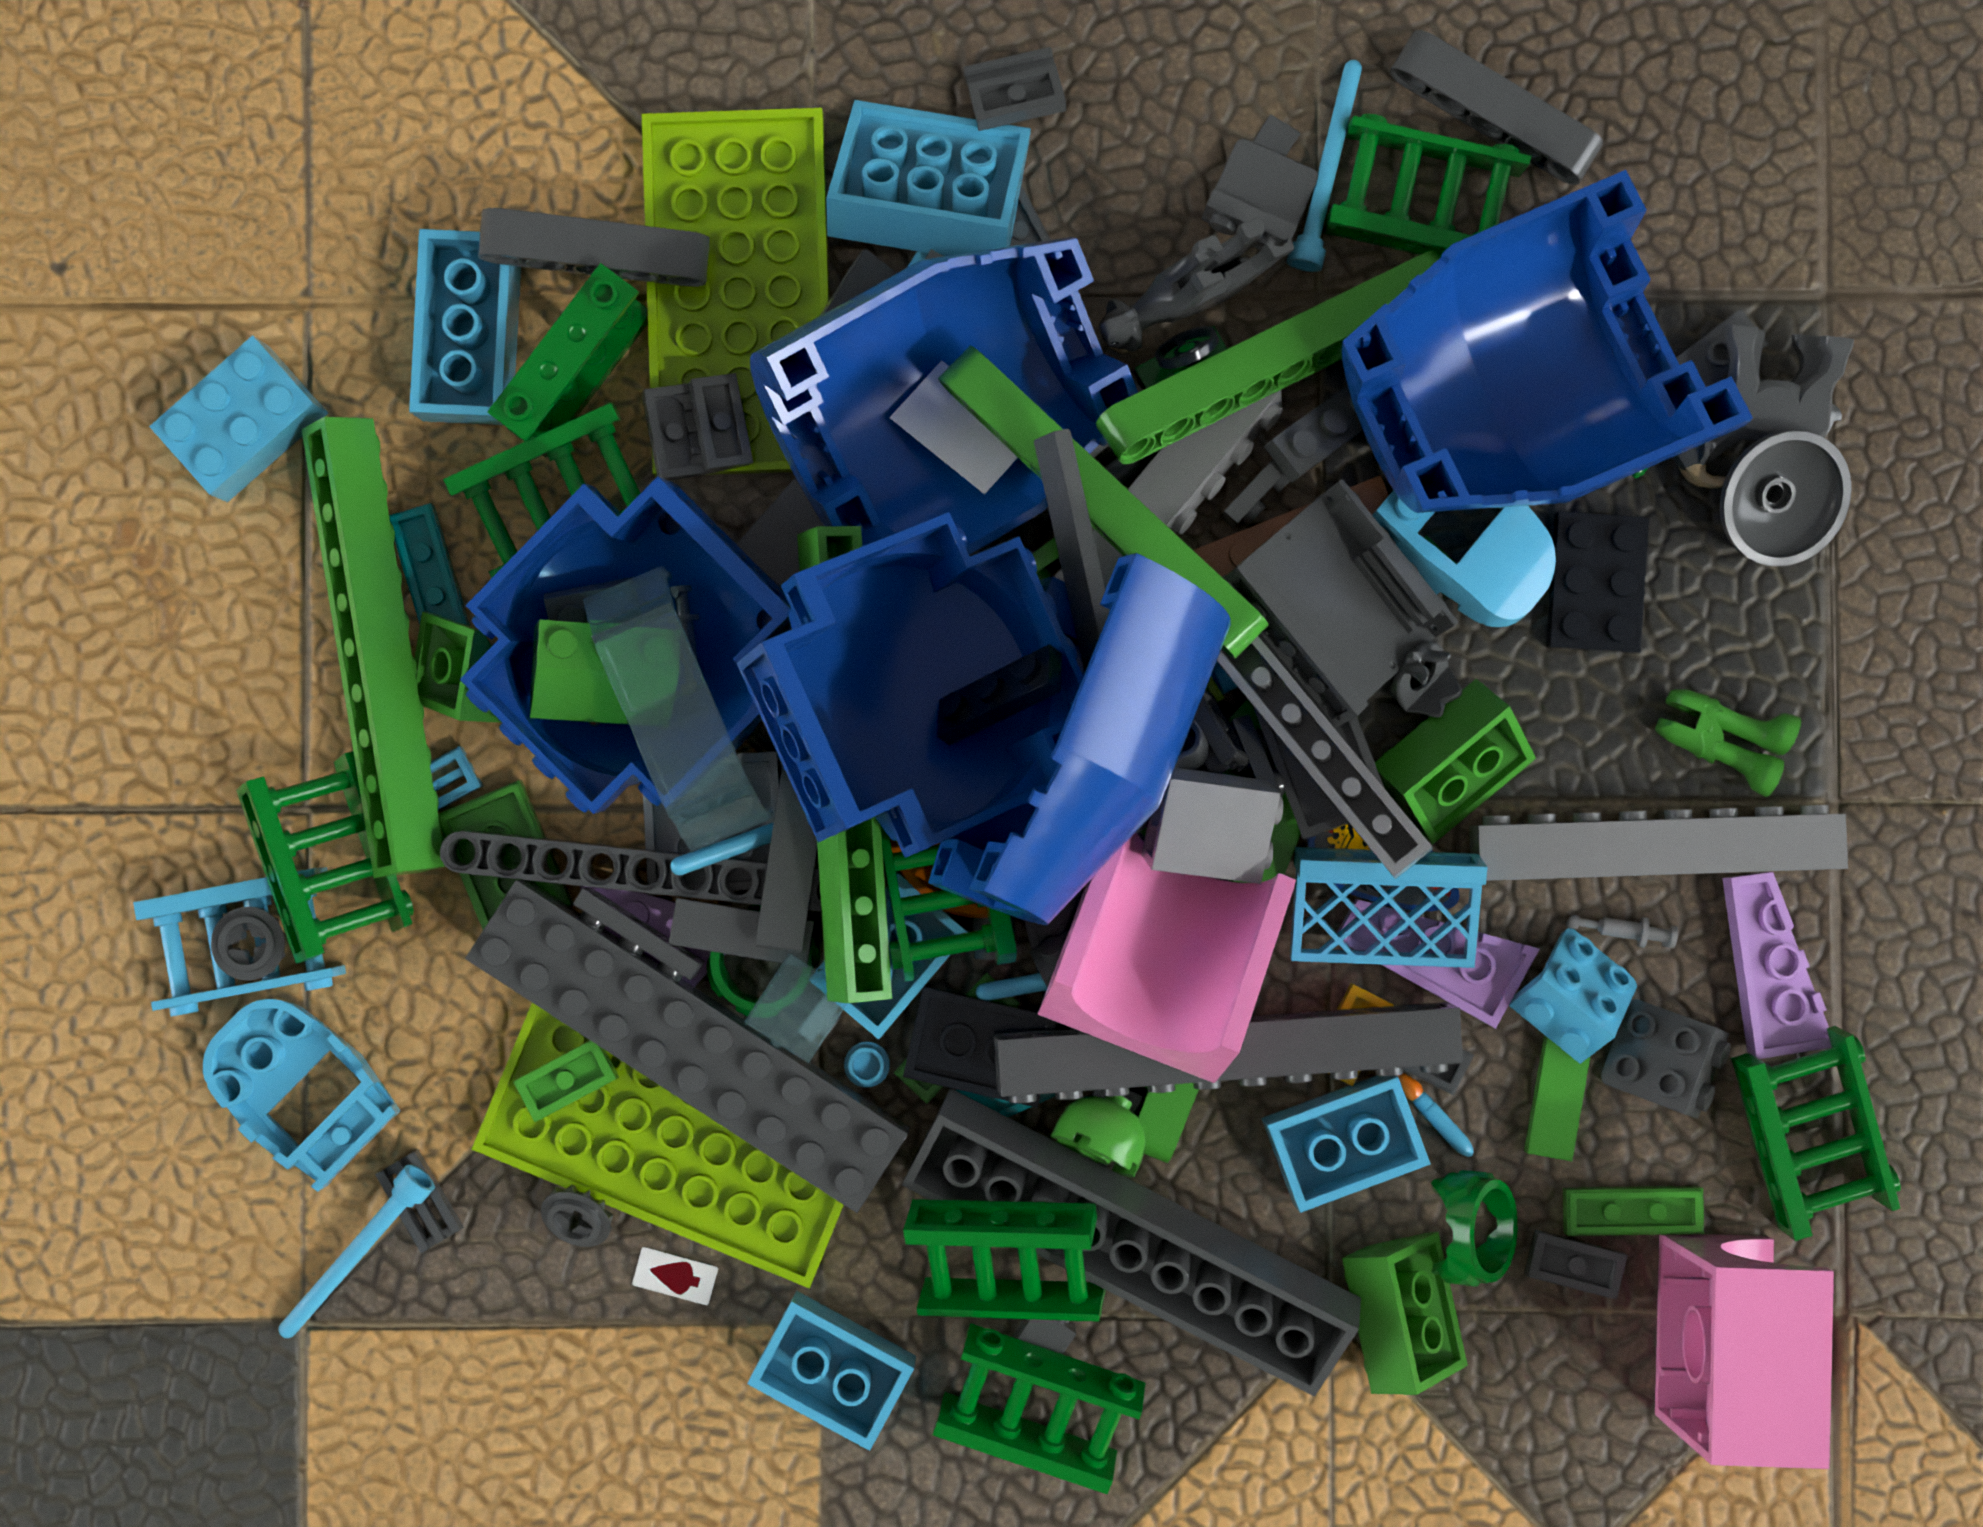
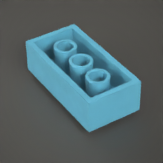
[409,229,521,425]

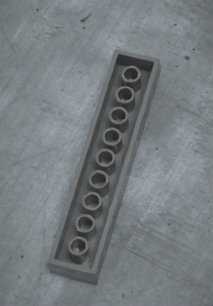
[465,880,910,1213]
[902,1088,1361,1397]

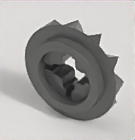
[211,907,287,981]
[541,1185,613,1247]

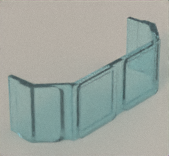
[583,566,773,853]

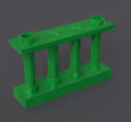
[1323,114,1531,256]
[487,263,648,458]
[443,402,641,578]
[236,751,414,964]
[881,826,1017,982]
[1731,1026,1901,1241]
[903,1199,1105,1322]
[932,1323,1146,1494]

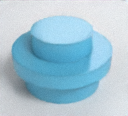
[844,1041,890,1088]

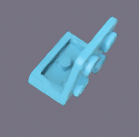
[1509,928,1637,1064]

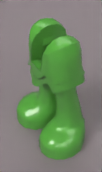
[1655,689,1801,797]

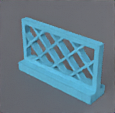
[1290,847,1488,968]

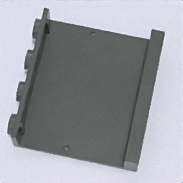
[1223,479,1458,728]

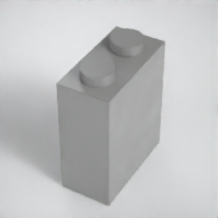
[1142,768,1283,884]

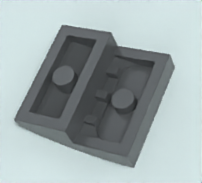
[641,373,753,481]

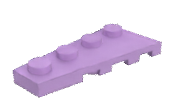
[1722,872,1832,1059]
[1337,899,1540,1029]

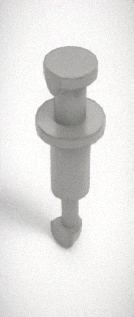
[1565,915,1678,948]

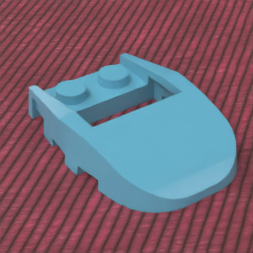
[1372,490,1556,627]
[203,999,401,1192]

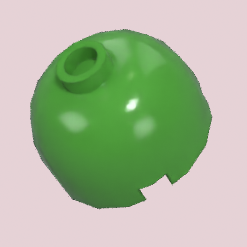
[1050,1095,1146,1177]

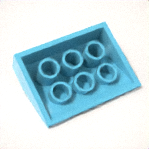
[826,100,1031,256]

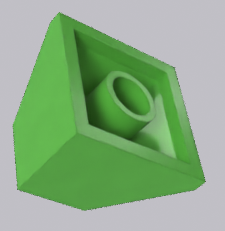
[414,611,502,723]

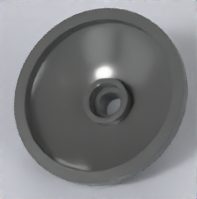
[1720,429,1852,566]

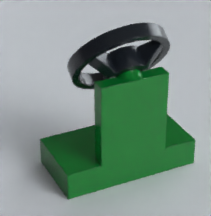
[1134,326,1227,389]

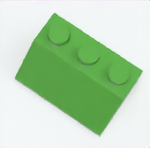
[529,619,681,727]
[1375,679,1536,845]
[1342,1232,1468,1395]

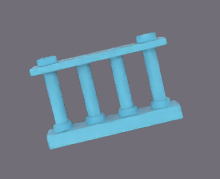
[133,867,346,1017]

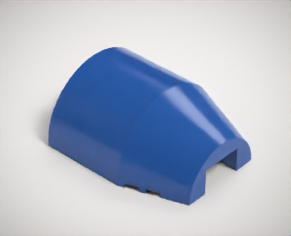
[1342,170,1753,513]
[750,237,1138,555]
[928,553,1231,925]

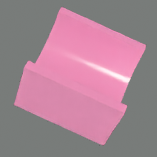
[1038,832,1296,1083]
[1655,1234,1834,1469]

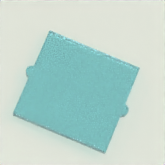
[744,953,848,1063]

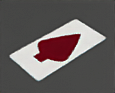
[632,1247,718,1305]

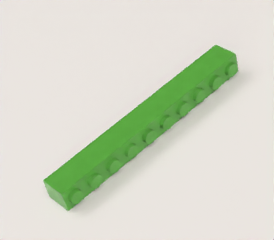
[301,417,445,879]
[797,526,892,1003]

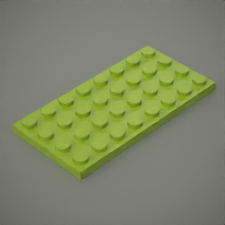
[641,108,830,477]
[471,1003,844,1289]

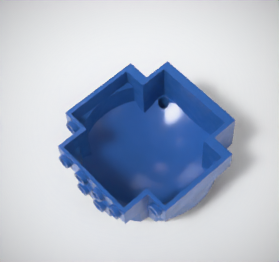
[459,476,792,814]
[737,512,1083,858]

